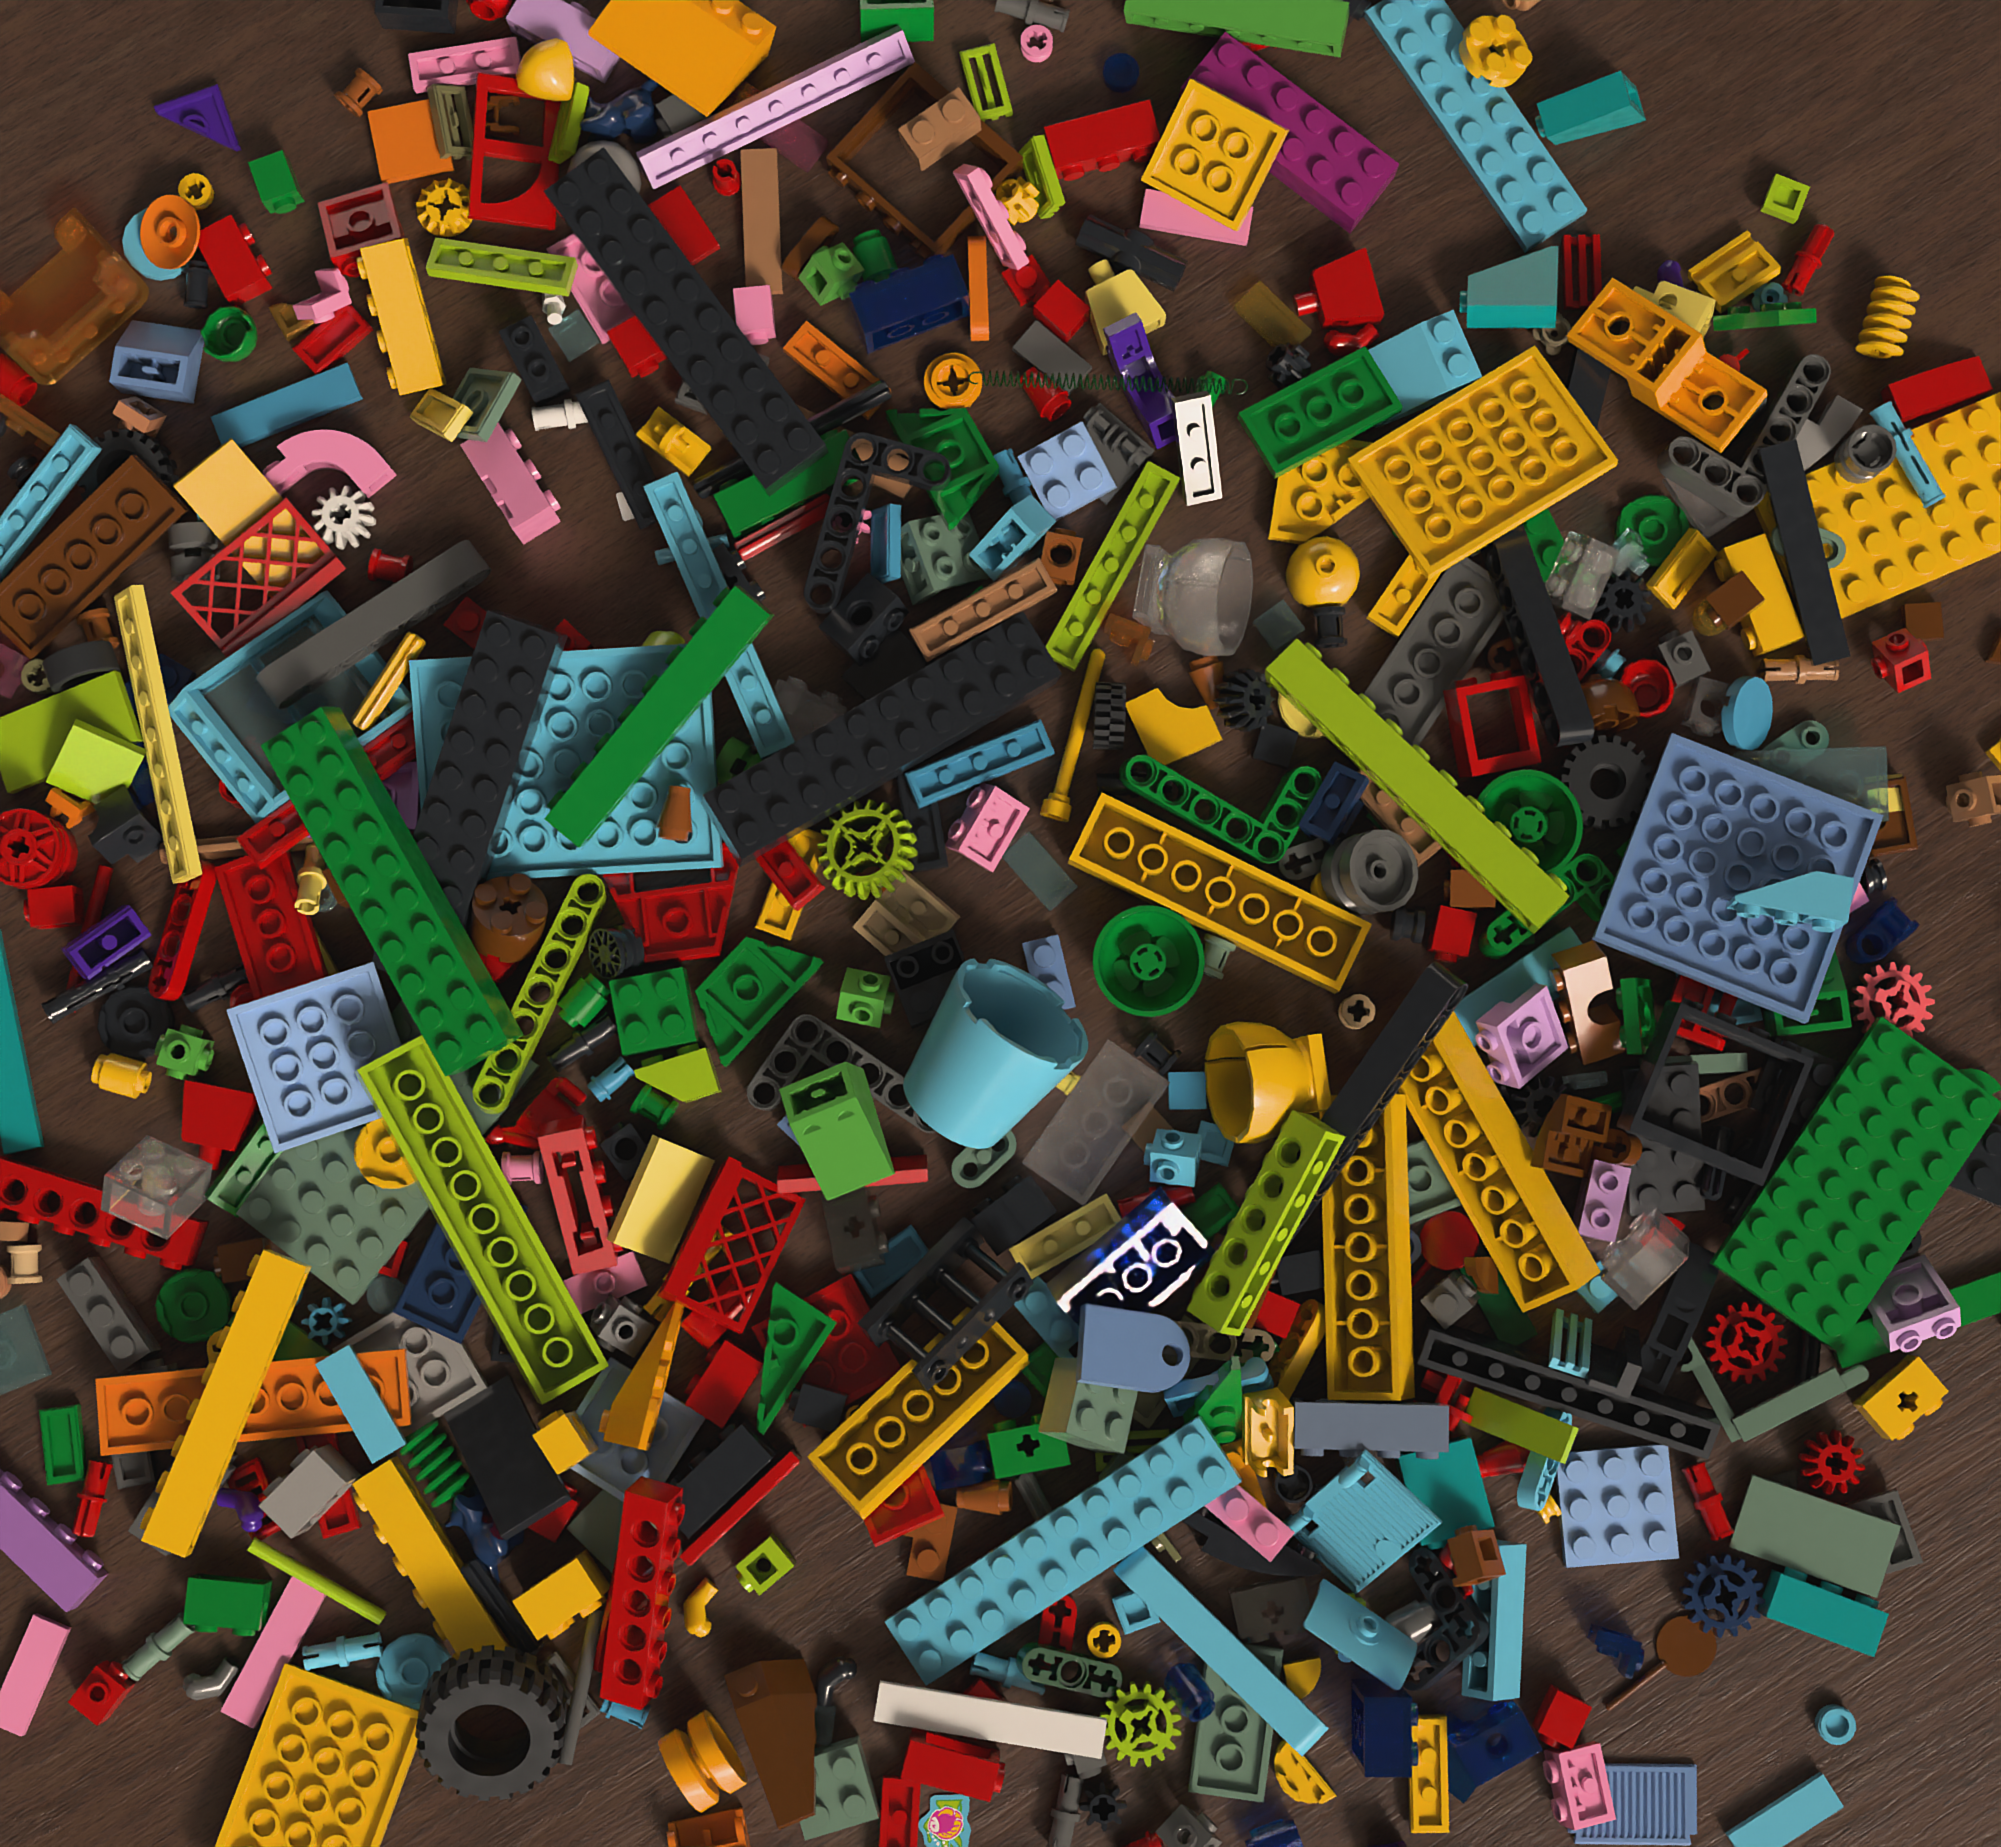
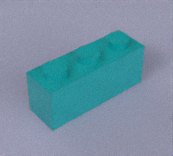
[1757,1567,1889,1657]

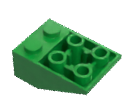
[1762,950,1852,1038]

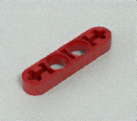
[148,859,217,1001]

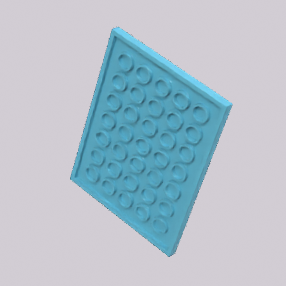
[409,644,724,881]

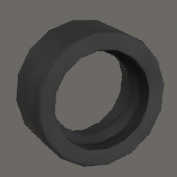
[42,640,120,693]

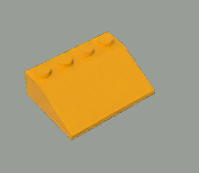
[588,0,776,117]

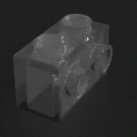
[1545,531,1621,620]

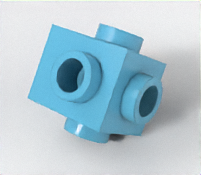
[1144,1129,1201,1187]

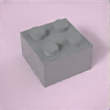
[259,1444,362,1539]

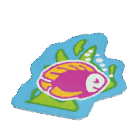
[919,1794,971,1847]

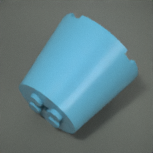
[903,958,1088,1149]

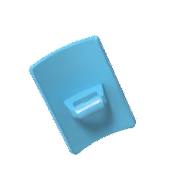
[1303,1579,1417,1690]

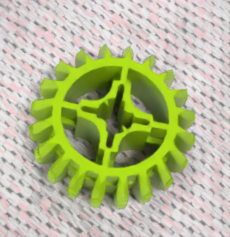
[817,799,918,900]

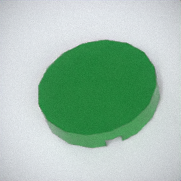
[1614,494,1689,569]
[155,1268,233,1344]

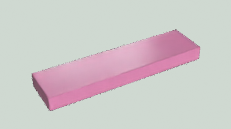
[221,1576,326,1729]

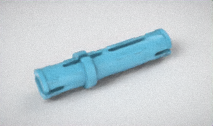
[1869,401,1946,509]

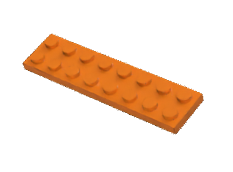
[95,1348,412,1456]

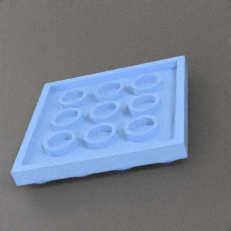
[227,962,402,1154]

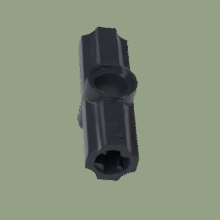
[1075,214,1188,292]

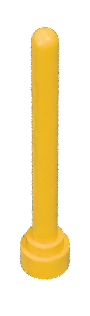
[1040,649,1105,822]

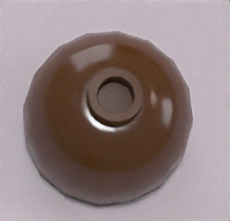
[1580,674,1640,737]

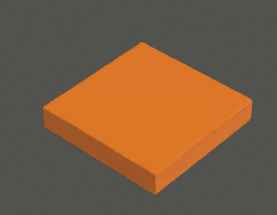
[367,99,455,184]

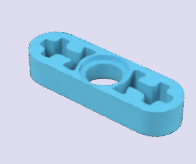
[1517,1407,1572,1511]

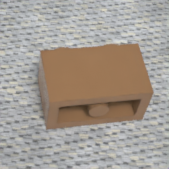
[898,87,982,172]

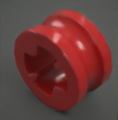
[1558,611,1583,645]

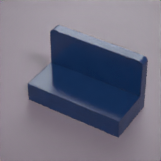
[1298,761,1369,845]

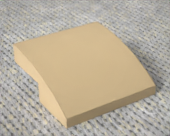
[853,869,960,956]

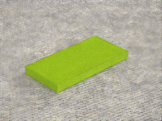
[0,670,143,794]

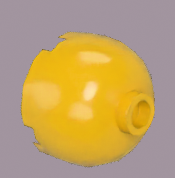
[1285,536,1360,610]

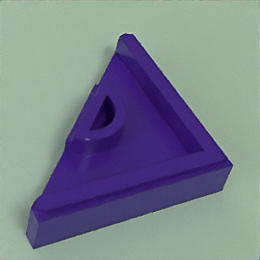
[154,84,242,152]

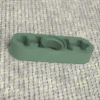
[1638,1053,1748,1075]

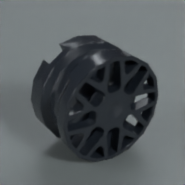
[588,923,645,980]

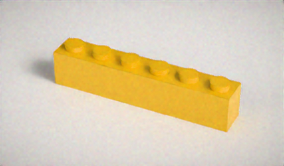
[352,1456,514,1660]

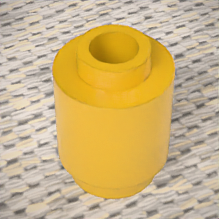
[91,1053,152,1099]

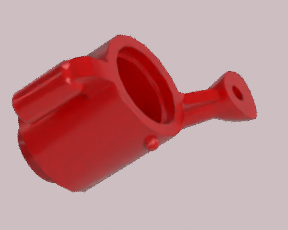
[485,1076,587,1154]

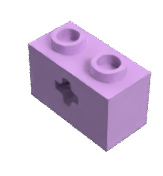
[1572,1160,1631,1242]

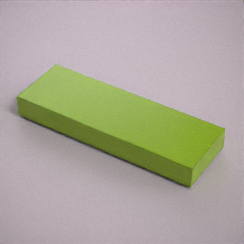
[1462,1387,1579,1464]

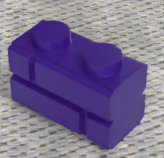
[61,905,151,980]

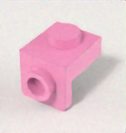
[293,268,352,324]

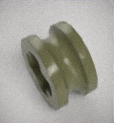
[21,659,52,695]

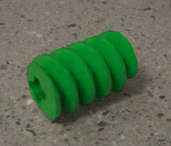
[399,1420,470,1508]

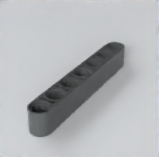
[256,540,491,710]

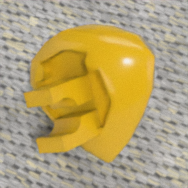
[516,38,577,101]

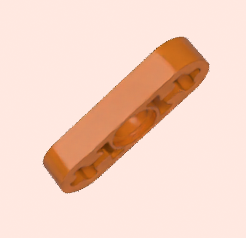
[968,236,989,341]

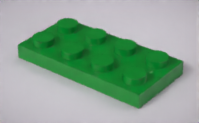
[1237,346,1403,479]

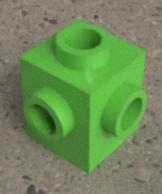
[798,242,865,306]
[836,967,895,1028]
[155,1024,215,1080]

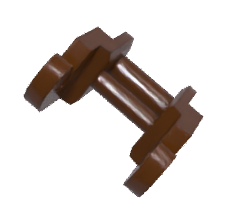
[473,96,520,137]

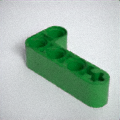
[1478,853,1615,959]

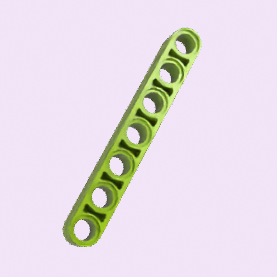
[472,874,607,1114]

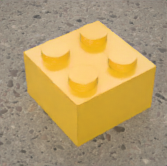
[512,1549,610,1640]

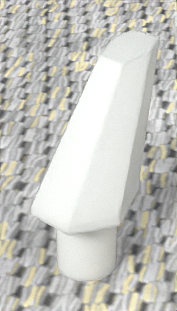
[542,293,566,325]

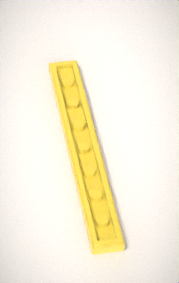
[114,585,202,884]

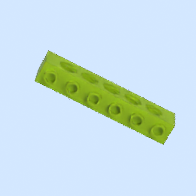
[1187,1110,1346,1336]

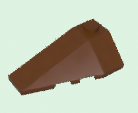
[724,1659,817,1830]

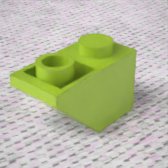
[634,1043,722,1103]

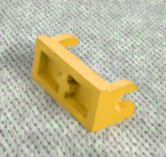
[1242,1388,1294,1477]

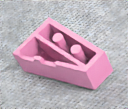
[460,423,561,545]

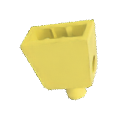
[1085,260,1166,356]
[1633,281,1716,339]

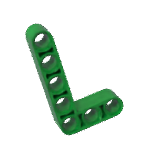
[1119,755,1322,865]

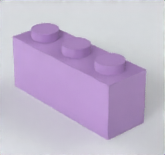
[506,0,620,84]

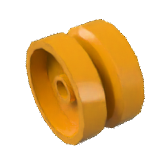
[658,1710,748,1813]

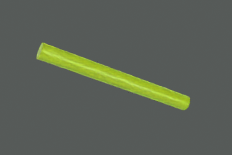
[247,1537,387,1625]

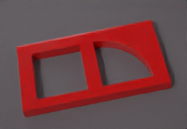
[467,73,561,230]

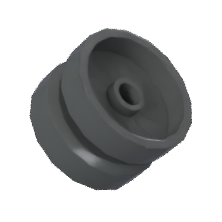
[1321,830,1418,916]

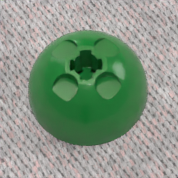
[1477,770,1583,875]
[1093,905,1205,1017]

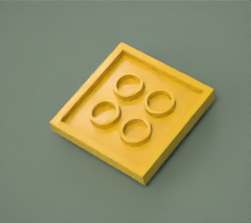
[1141,78,1289,231]

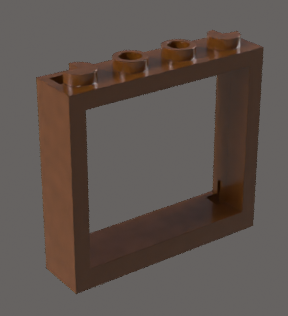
[826,62,1023,264]

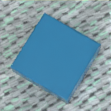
[1167,1072,1206,1110]

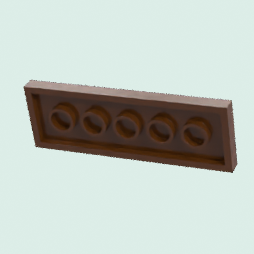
[0,454,189,660]

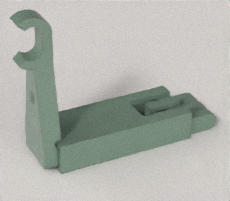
[1681,1337,1869,1443]

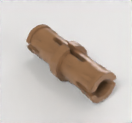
[1760,655,1839,684]

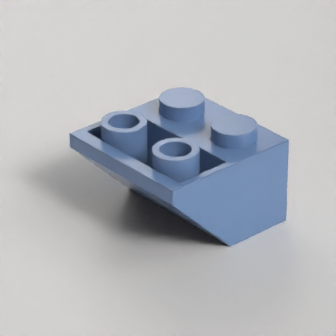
[109,320,204,404]

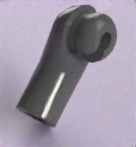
[182,1657,240,1701]

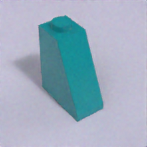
[1535,70,1646,145]
[1460,246,1559,328]

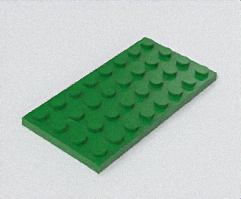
[1709,1016,2001,1351]

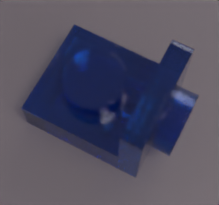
[930,1440,992,1490]
[1587,1623,1645,1679]

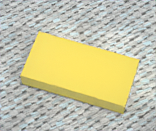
[410,388,474,442]

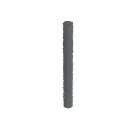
[557,1610,604,1766]

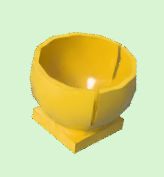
[1204,1021,1332,1144]

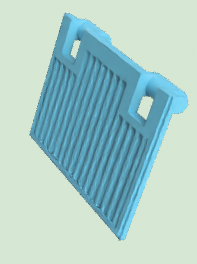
[1283,1449,1442,1595]

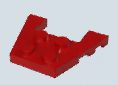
[602,843,739,966]

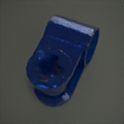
[1845,897,1920,965]

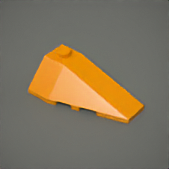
[599,1302,685,1451]

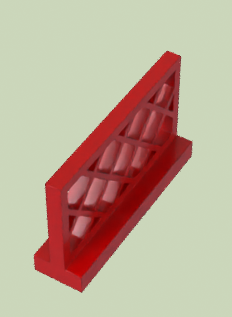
[170,497,346,658]
[657,1156,806,1334]

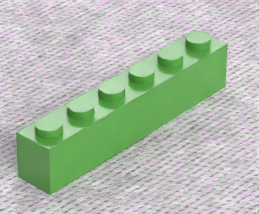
[1124,0,1349,58]

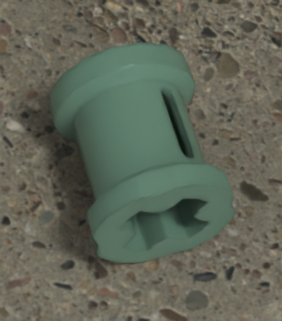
[1203,934,1236,980]

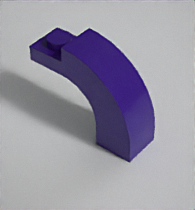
[1103,312,1176,449]

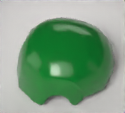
[200,306,257,362]

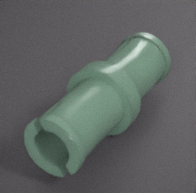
[122,1612,195,1681]

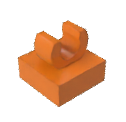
[45,787,96,829]

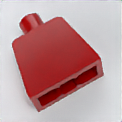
[1292,248,1384,329]
[181,1080,259,1171]

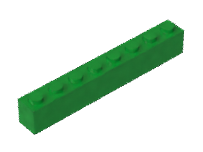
[544,586,774,848]

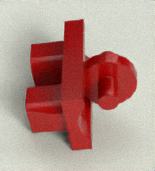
[1413,1369,1473,1432]

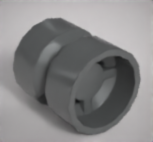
[1834,424,1897,484]
[168,522,220,583]

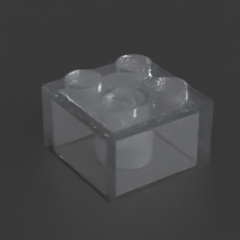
[101,1135,213,1240]
[1601,1208,1689,1310]

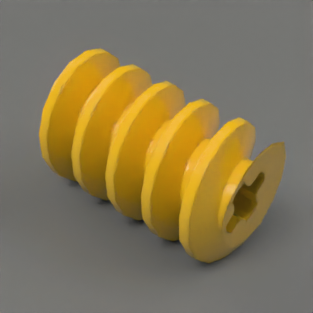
[1855,276,1920,358]

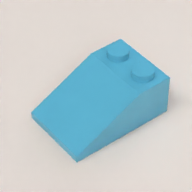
[1368,310,1482,429]

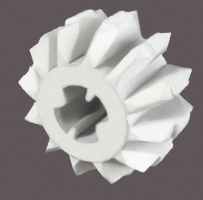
[312,486,376,549]

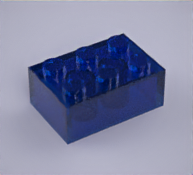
[849,254,970,354]
[1351,1679,1419,1777]

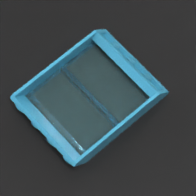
[168,590,413,823]

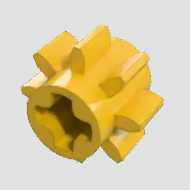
[995,176,1040,225]

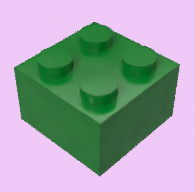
[609,967,700,1057]

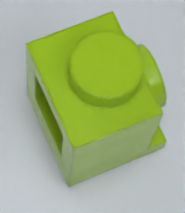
[735,1533,797,1596]

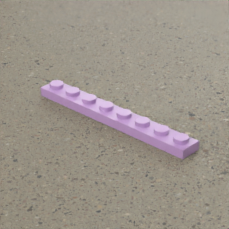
[636,25,915,189]

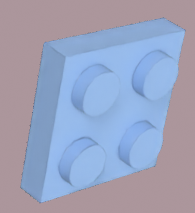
[1018,422,1118,521]

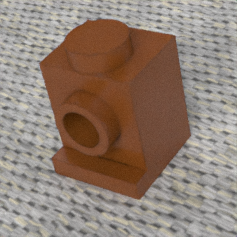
[1447,1525,1506,1587]

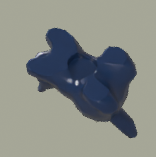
[580,78,660,143]
[444,1484,525,1585]

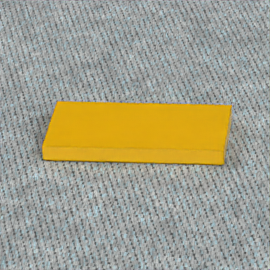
[173,438,324,597]

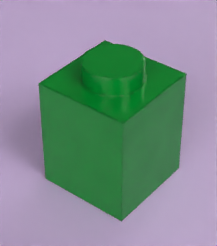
[248,150,305,214]

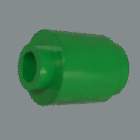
[852,230,899,288]
[557,972,611,1028]

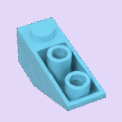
[1726,871,1854,932]

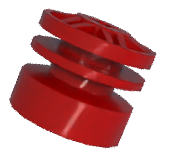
[0,808,78,891]

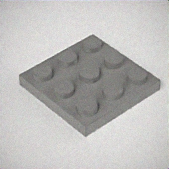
[332,1313,489,1438]

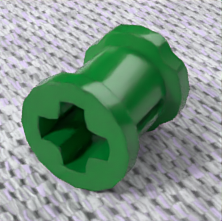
[630,1083,679,1131]

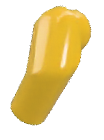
[683,1577,719,1637]

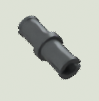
[994,0,1070,33]
[1046,1773,1085,1847]

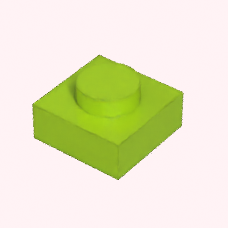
[1760,174,1810,224]

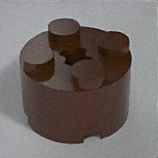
[468,873,548,963]

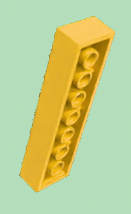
[1068,793,1372,994]
[1398,1011,1601,1313]
[1319,1094,1415,1401]

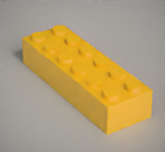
[807,1307,1029,1520]

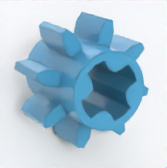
[301,1297,352,1345]

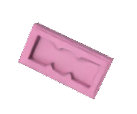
[564,1251,648,1314]

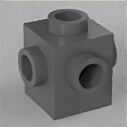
[589,1294,655,1358]
[1155,1804,1222,1847]

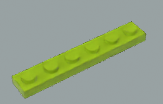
[1046,461,1180,672]

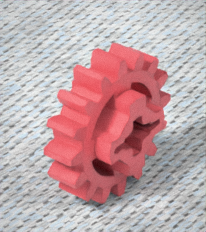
[1849,962,1935,1038]

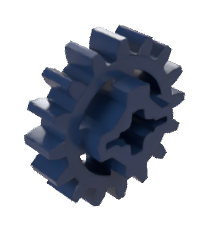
[1679,1553,1765,1638]

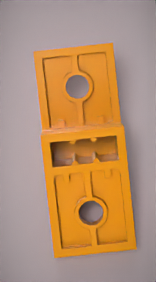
[1566,277,1768,453]

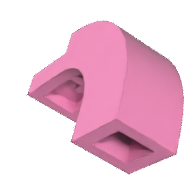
[262,430,397,498]

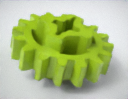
[1099,1681,1182,1767]

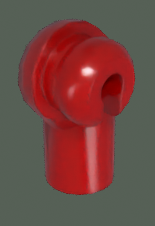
[1323,323,1380,357]

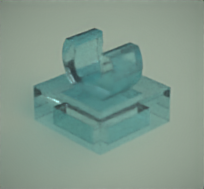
[1604,527,1650,576]

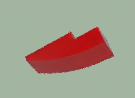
[1880,356,1993,423]

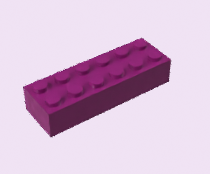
[1178,32,1399,234]

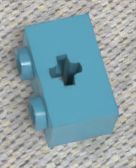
[969,495,1056,581]

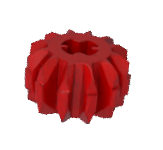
[1798,1429,1866,1495]

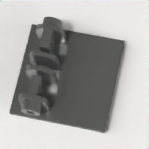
[1083,403,1155,505]

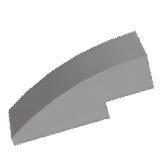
[1796,395,1863,472]

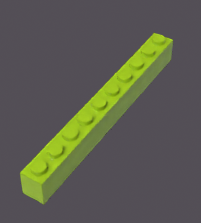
[1265,638,1569,934]

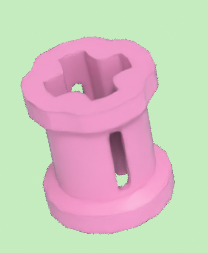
[501,1151,544,1185]

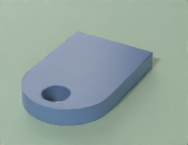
[1076,1304,1190,1393]

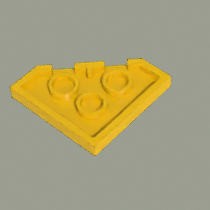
[1268,439,1372,545]

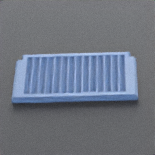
[1567,1763,1697,1846]

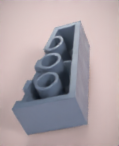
[1290,1397,1449,1459]

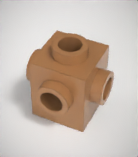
[1946,771,2001,827]

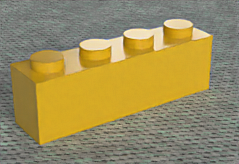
[356,238,446,395]

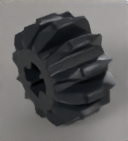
[1589,570,1653,633]
[1213,668,1276,732]
[1510,1075,1568,1138]

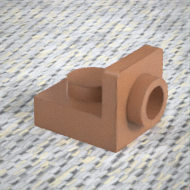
[112,396,167,438]

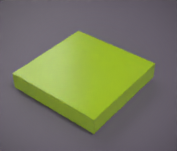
[45,719,147,804]

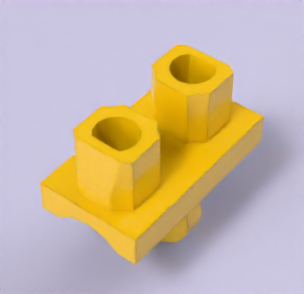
[636,406,711,477]

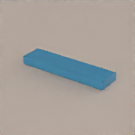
[211,363,363,448]
[904,719,1055,809]

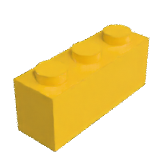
[1714,533,1805,658]

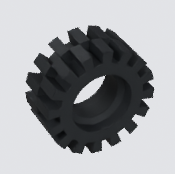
[1093,682,1126,750]

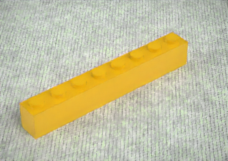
[140,1249,312,1558]

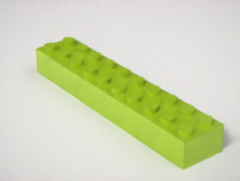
[355,1035,609,1405]

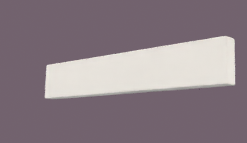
[874,1680,1107,1759]

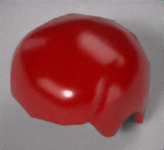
[1620,658,1675,718]

